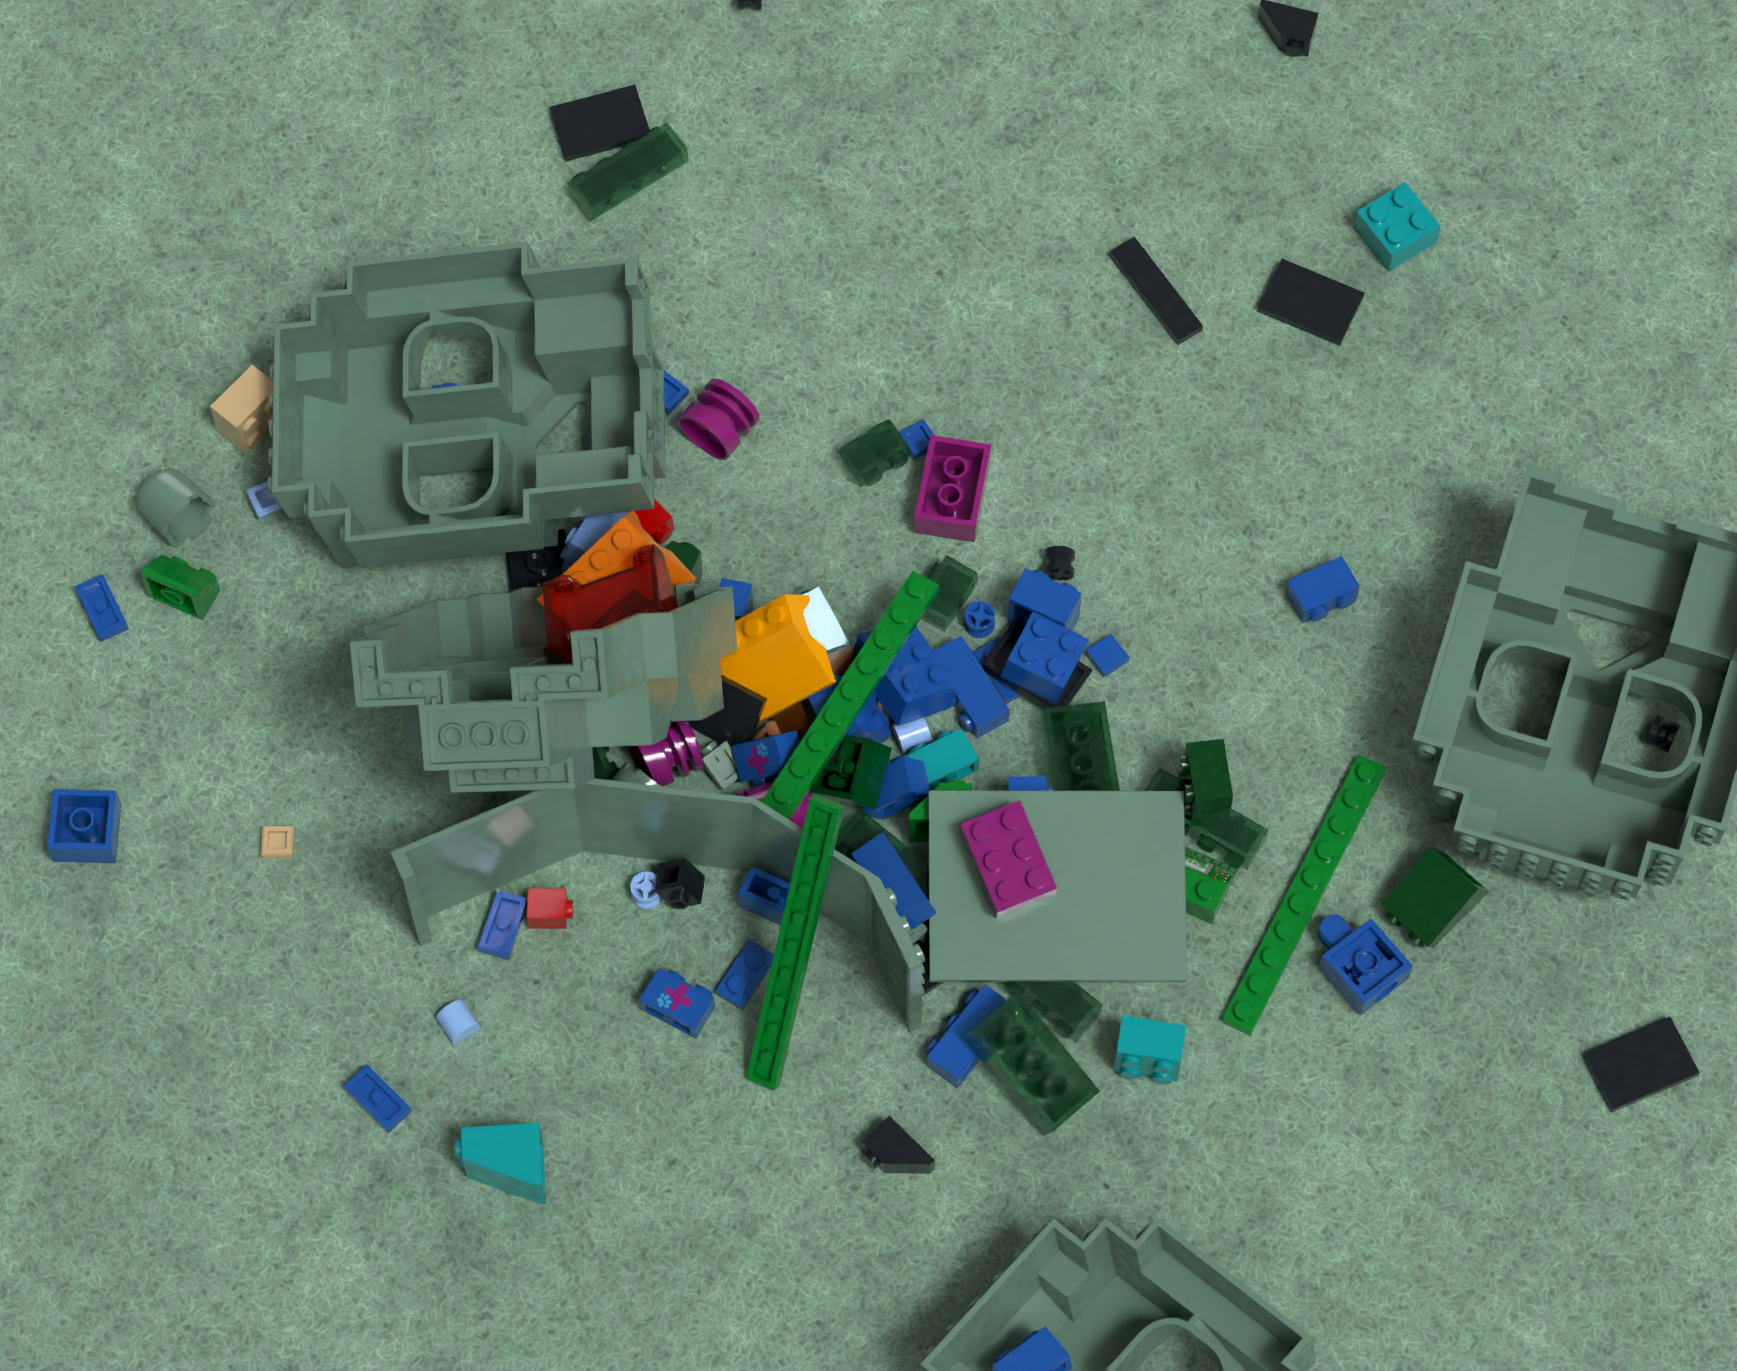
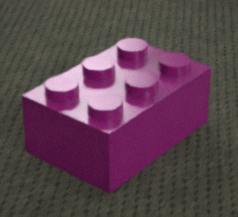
[914,435,991,542]
[959,800,1057,919]

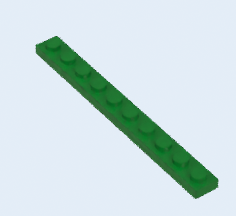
[762,570,940,820]
[1222,755,1387,1036]
[746,794,844,1090]

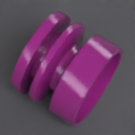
[678,378,760,460]
[631,721,704,787]

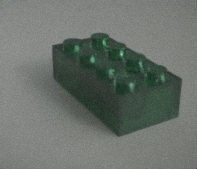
[1042,701,1120,791]
[961,991,1100,1136]

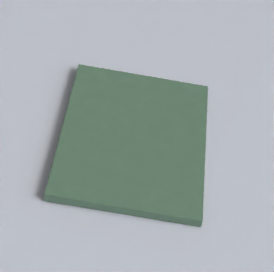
[928,791,1187,982]

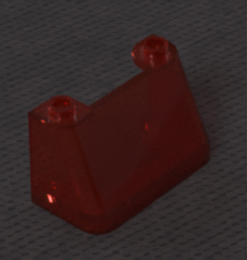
[542,544,679,664]

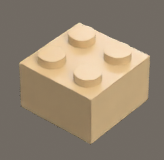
[210,365,274,454]

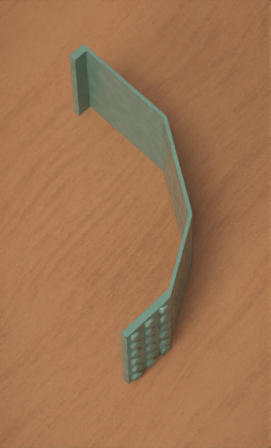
[390,778,925,1032]

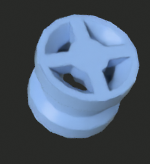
[630,871,662,909]

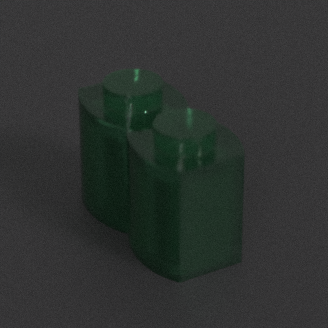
[838,419,911,487]

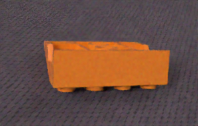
[537,510,697,632]

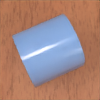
[246,481,283,520]
[891,718,932,755]
[436,1000,481,1046]

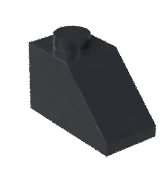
[1258,0,1319,57]
[862,1116,935,1174]

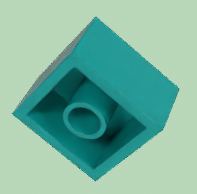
[1354,182,1441,272]
[1114,1015,1186,1084]

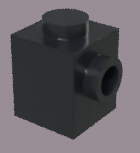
[654,858,705,909]

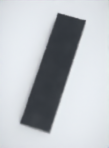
[1109,236,1203,345]

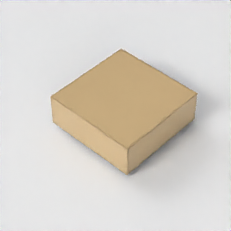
[261,826,295,859]

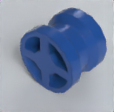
[964,601,995,639]

